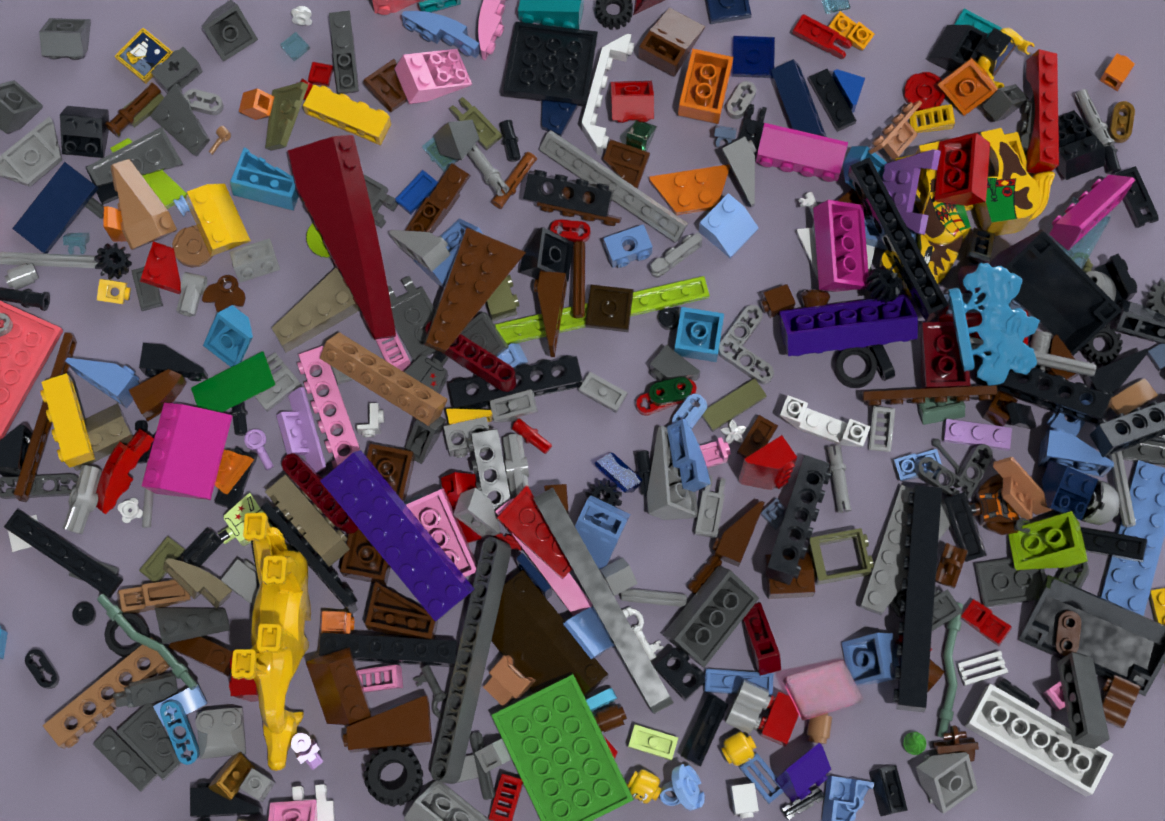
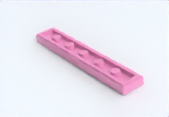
[495,498,593,616]

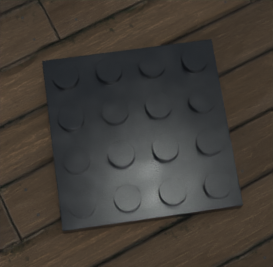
[503,22,598,105]

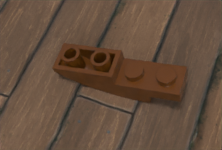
[405,163,471,233]

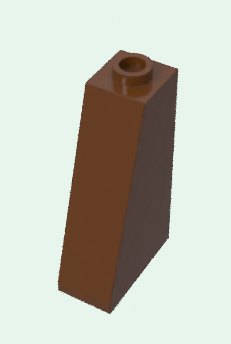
[343,696,433,753]

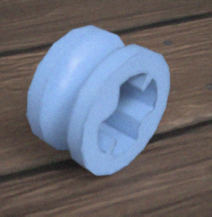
[173,195,191,217]

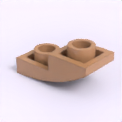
[1111,378,1158,415]

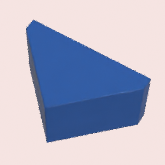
[832,69,865,113]

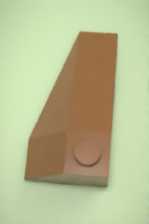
[111,159,177,250]

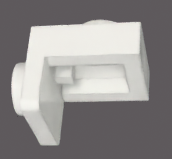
[357,403,384,438]

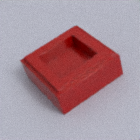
[308,62,334,87]

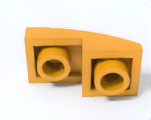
[828,11,875,51]

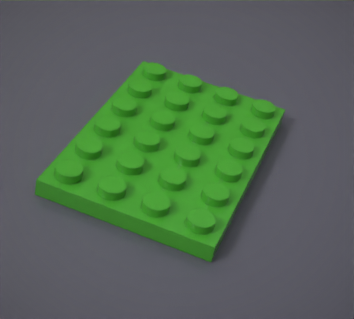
[492,674,634,821]

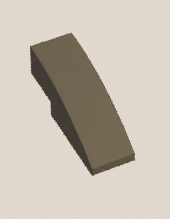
[163,558,232,609]

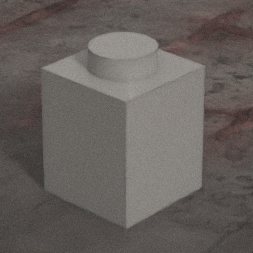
[600,557,638,596]

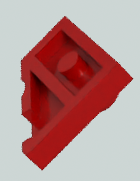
[140,241,181,295]

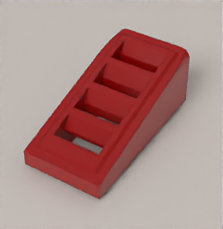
[489,774,523,821]

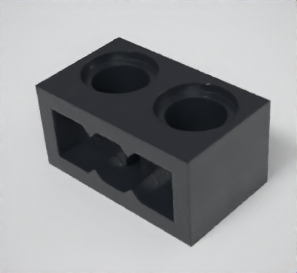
[654,647,706,702]

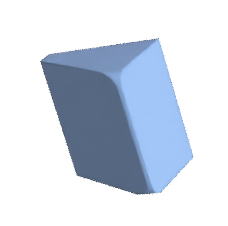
[497,343,528,369]

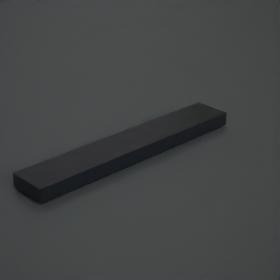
[4,509,123,598]

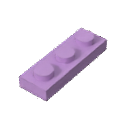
[943,419,1012,451]

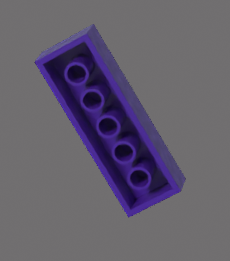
[779,294,918,357]

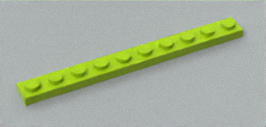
[495,276,710,345]

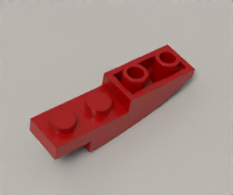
[96,429,154,514]

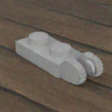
[651,232,702,278]
[695,476,726,539]

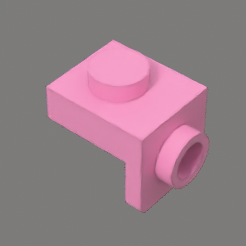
[700,437,731,468]

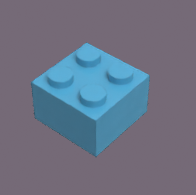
[674,307,724,362]

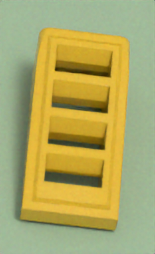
[909,104,955,133]
[446,409,493,425]

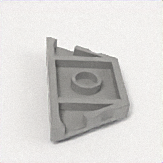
[0,117,62,187]

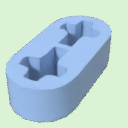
[672,394,707,429]

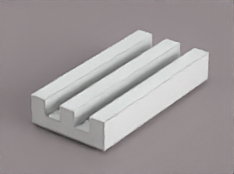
[957,651,1008,686]

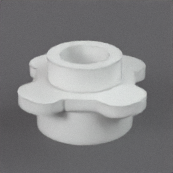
[291,6,312,26]
[117,498,143,523]

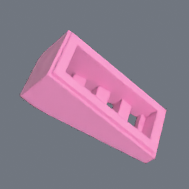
[376,333,412,372]
[357,665,403,692]

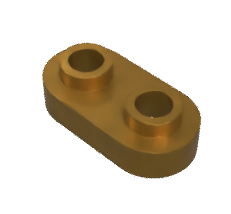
[1109,101,1135,143]

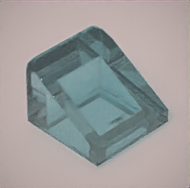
[822,0,851,14]

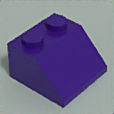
[775,742,832,802]

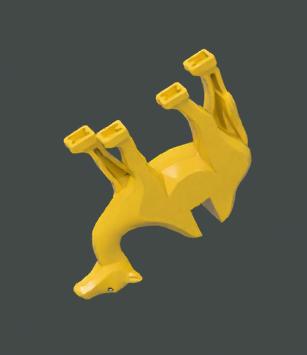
[231,513,311,771]

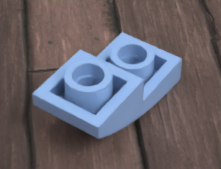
[894,449,942,481]
[153,686,207,726]

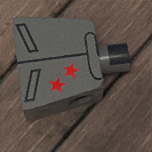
[404,351,449,394]

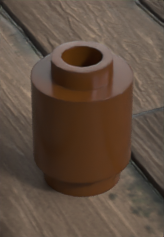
[594,704,627,733]

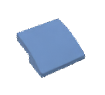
[563,606,615,659]

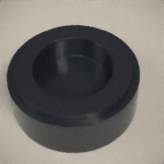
[658,307,680,330]
[72,603,96,626]

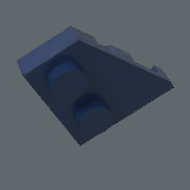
[542,100,579,137]

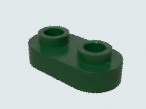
[649,377,692,406]

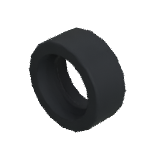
[835,347,877,388]
[104,613,150,657]

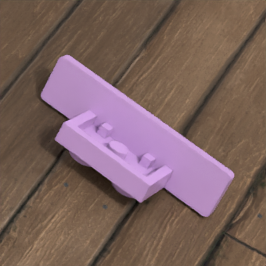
[276,387,326,473]

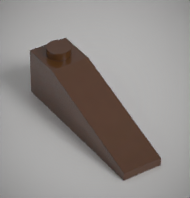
[534,271,567,358]

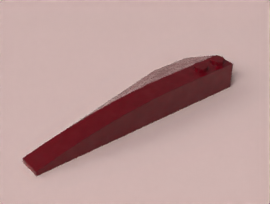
[287,135,396,340]

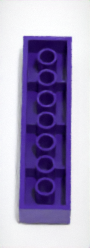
[320,450,475,622]

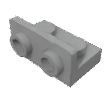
[229,238,280,282]

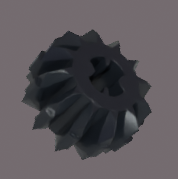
[94,243,132,280]
[865,266,903,304]
[585,480,622,508]

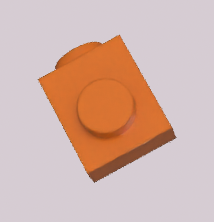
[320,611,355,634]

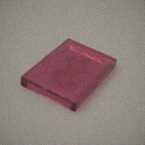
[783,660,863,721]

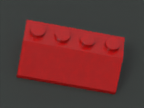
[738,435,797,490]

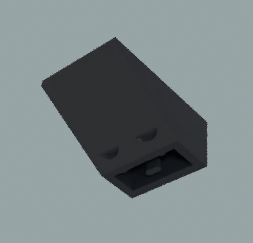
[1056,110,1105,180]

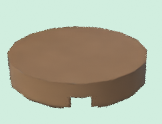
[172,225,213,268]

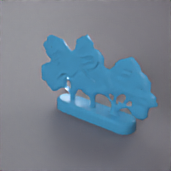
[948,263,1040,386]

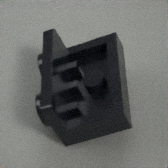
[1094,253,1137,305]

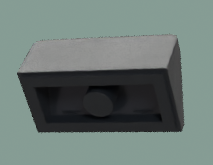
[869,765,908,816]

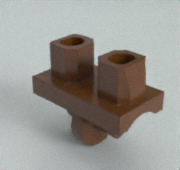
[935,543,968,589]
[933,725,979,762]

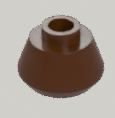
[801,290,830,308]

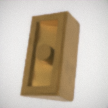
[208,752,255,800]

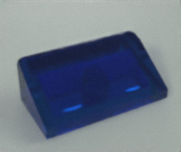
[594,453,642,493]

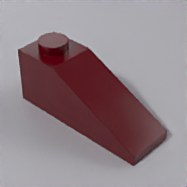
[742,602,781,676]

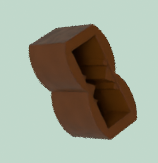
[1101,675,1141,728]

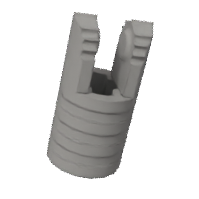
[1030,330,1052,371]

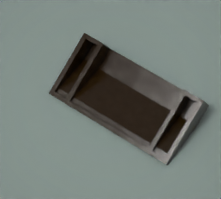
[491,570,608,697]

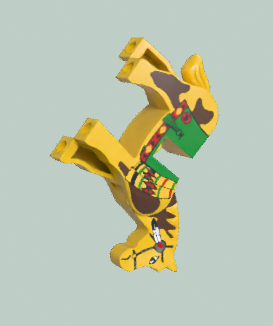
[879,128,1055,307]

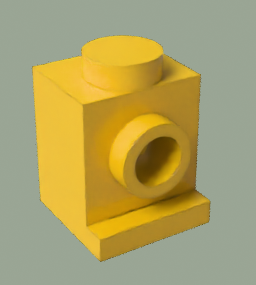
[97,279,131,304]

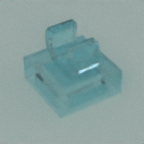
[63,233,90,254]

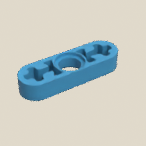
[160,700,200,765]

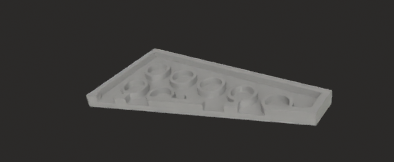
[860,485,952,615]

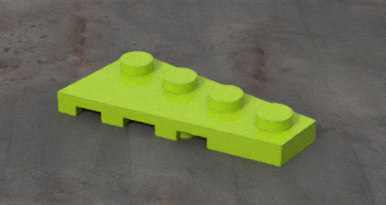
[110,138,186,209]

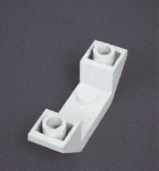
[780,395,871,447]

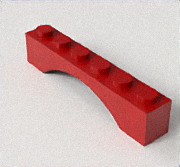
[1026,49,1059,174]

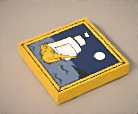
[114,28,173,84]

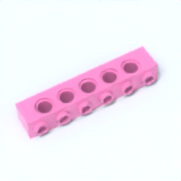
[297,346,360,469]

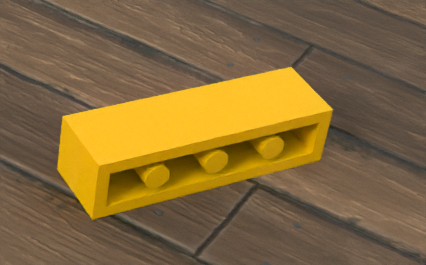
[303,85,391,146]
[40,373,95,468]

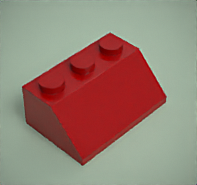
[935,133,990,206]

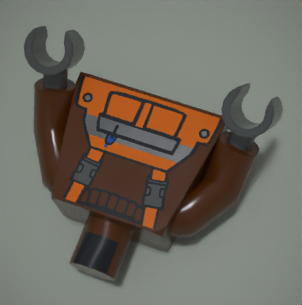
[970,473,1030,535]

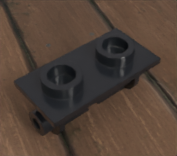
[177,527,223,567]

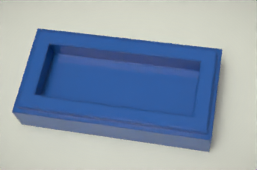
[395,170,439,215]

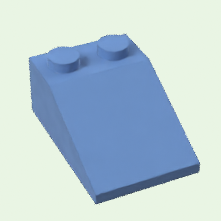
[65,358,140,408]
[1038,428,1114,477]

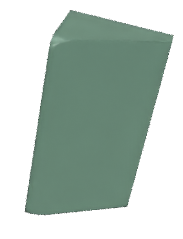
[918,398,966,425]

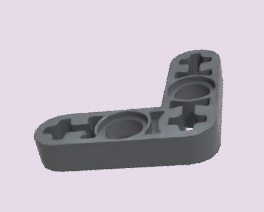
[914,444,993,499]

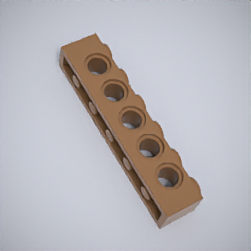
[320,332,448,426]
[43,637,169,749]

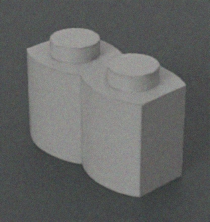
[725,679,771,734]

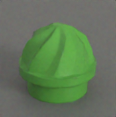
[903,732,926,755]

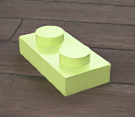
[628,725,678,761]

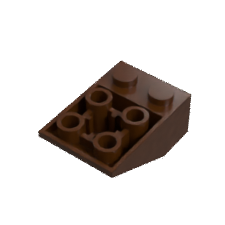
[639,7,705,77]

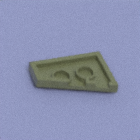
[265,82,308,151]

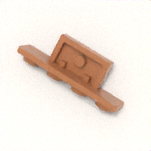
[868,100,922,160]
[993,457,1054,520]

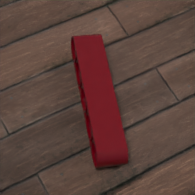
[425,321,516,392]
[282,453,359,534]

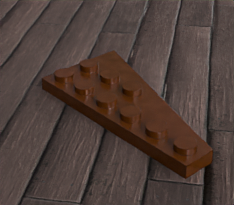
[424,228,526,353]

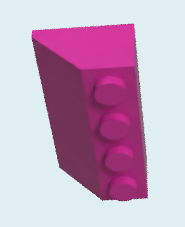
[756,123,848,182]
[1049,175,1135,251]
[813,200,869,292]

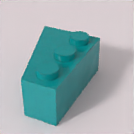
[518,0,584,29]

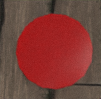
[904,72,946,111]

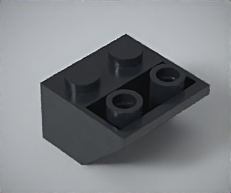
[928,25,988,72]
[60,106,109,158]

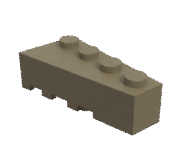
[272,268,360,353]
[265,474,350,567]

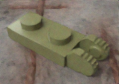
[449,97,502,151]

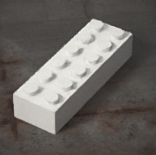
[964,684,1113,797]

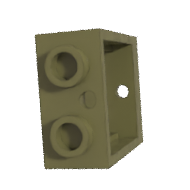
[807,528,874,585]

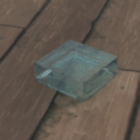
[280,32,310,61]

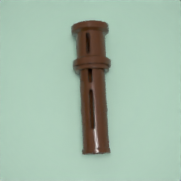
[105,82,161,137]

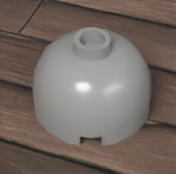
[1082,480,1120,525]

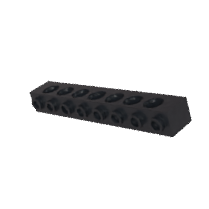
[848,157,949,323]

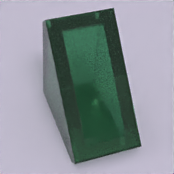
[626,121,657,151]

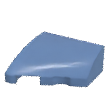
[822,776,874,821]

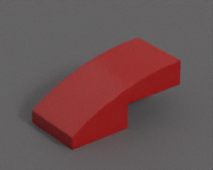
[961,599,1012,646]

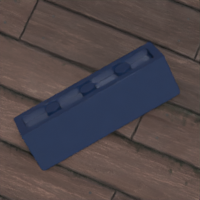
[771,59,827,137]

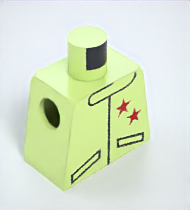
[218,493,272,546]

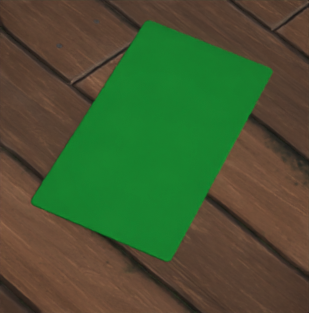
[191,351,276,413]

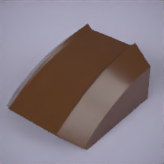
[129,369,187,422]

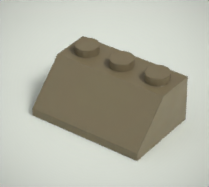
[73,403,134,471]

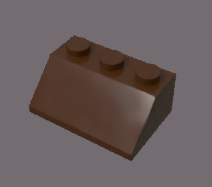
[306,647,371,725]

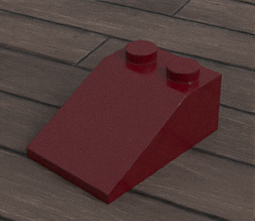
[921,321,970,389]

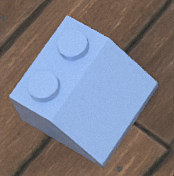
[698,193,759,258]

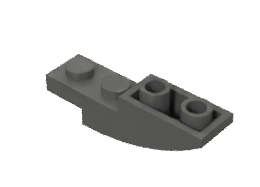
[329,11,359,94]

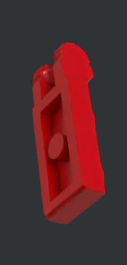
[792,14,852,59]

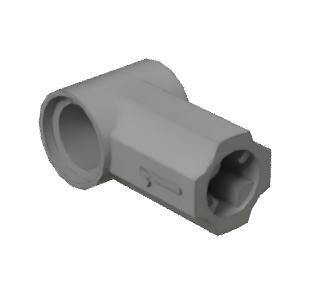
[176,272,207,317]

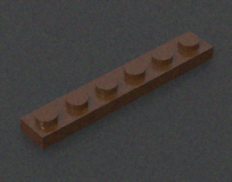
[863,385,997,406]

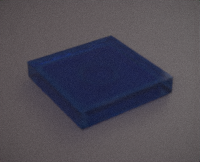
[732,36,775,78]

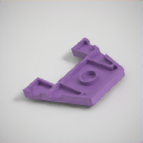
[882,149,941,235]

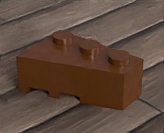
[365,581,438,639]

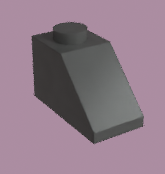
[982,84,1029,122]
[649,345,700,381]
[404,416,446,464]

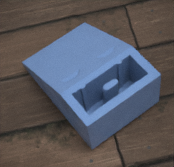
[575,495,631,570]

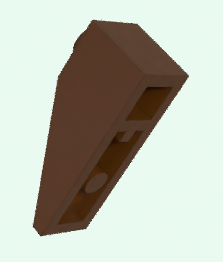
[713,501,765,567]
[168,637,232,677]

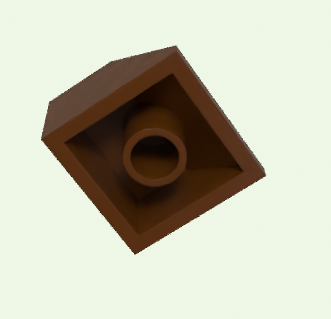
[765,552,815,599]

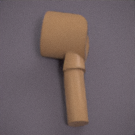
[208,126,231,155]

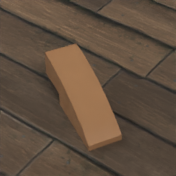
[117,580,190,614]

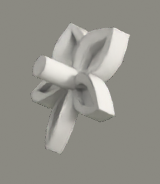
[720,419,746,444]

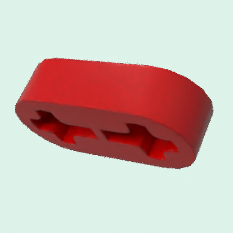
[550,219,591,243]

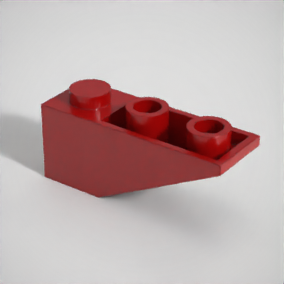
[441,472,482,544]

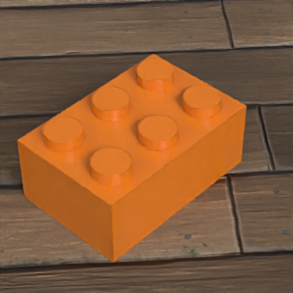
[678,48,733,124]

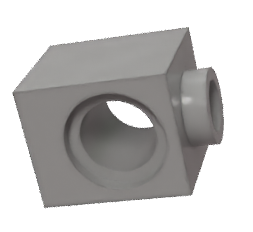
[475,739,512,773]
[239,768,275,802]

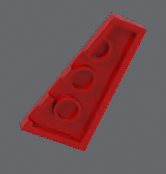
[496,485,572,579]

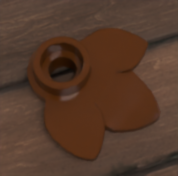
[202,275,246,312]

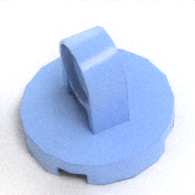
[660,764,705,811]

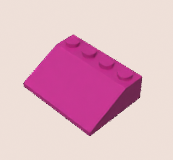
[142,403,233,500]

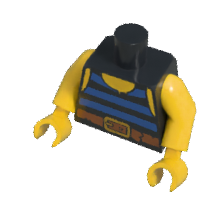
[976,28,1034,94]

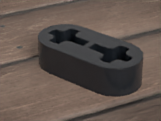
[868,344,895,381]
[25,649,60,689]

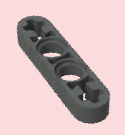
[0,474,78,499]

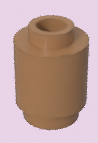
[807,710,832,744]

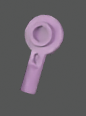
[244,429,274,470]

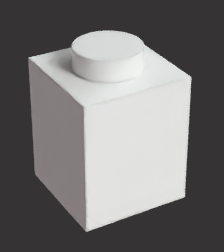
[730,783,759,819]

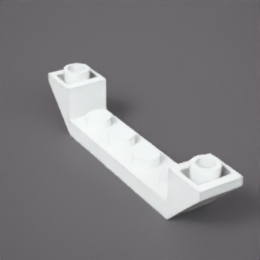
[582,34,634,155]

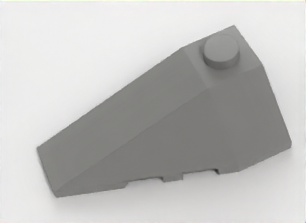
[647,426,698,520]

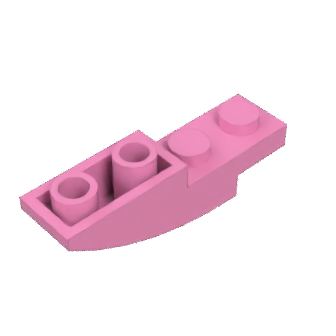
[478,0,506,61]

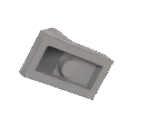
[490,389,538,422]

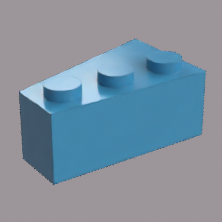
[230,147,299,211]

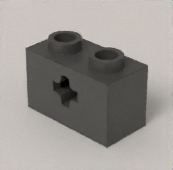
[151,47,203,93]

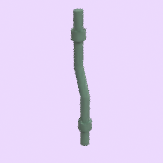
[97,594,198,690]
[937,603,963,738]

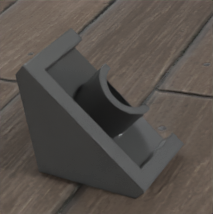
[434,120,480,160]

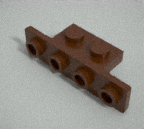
[537,186,622,226]

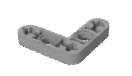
[718,305,774,384]

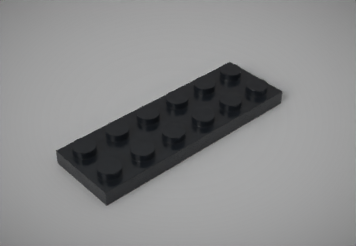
[260,502,358,615]

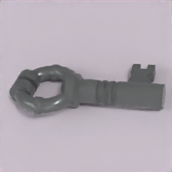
[413,665,448,719]

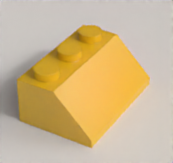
[185,184,251,256]

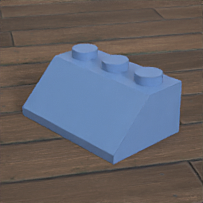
[413,218,483,288]

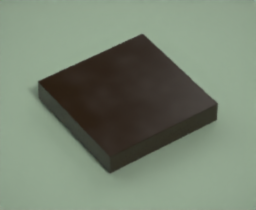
[586,284,634,332]

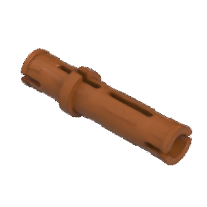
[491,152,537,209]

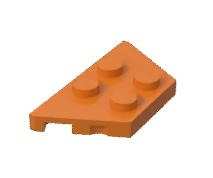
[649,164,730,215]

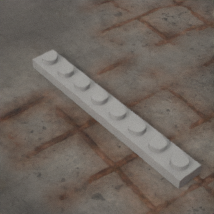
[539,131,689,242]

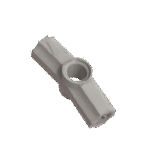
[503,434,529,499]
[63,465,102,534]

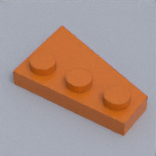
[215,450,254,495]

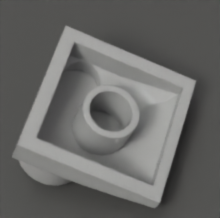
[195,708,246,759]

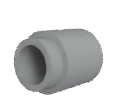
[4,263,39,290]

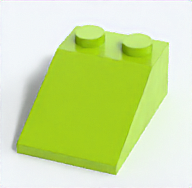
[1008,511,1088,570]

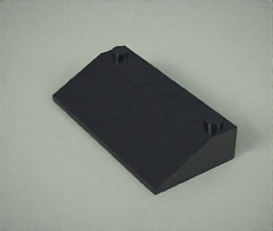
[989,229,1122,356]
[1019,575,1165,696]

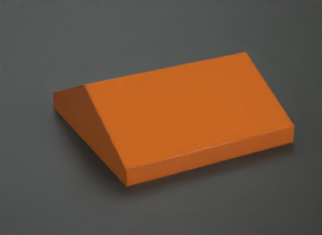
[938,58,998,116]

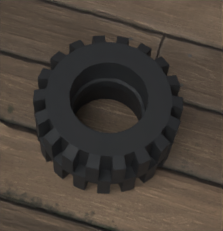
[364,746,423,807]

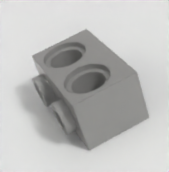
[443,417,489,458]

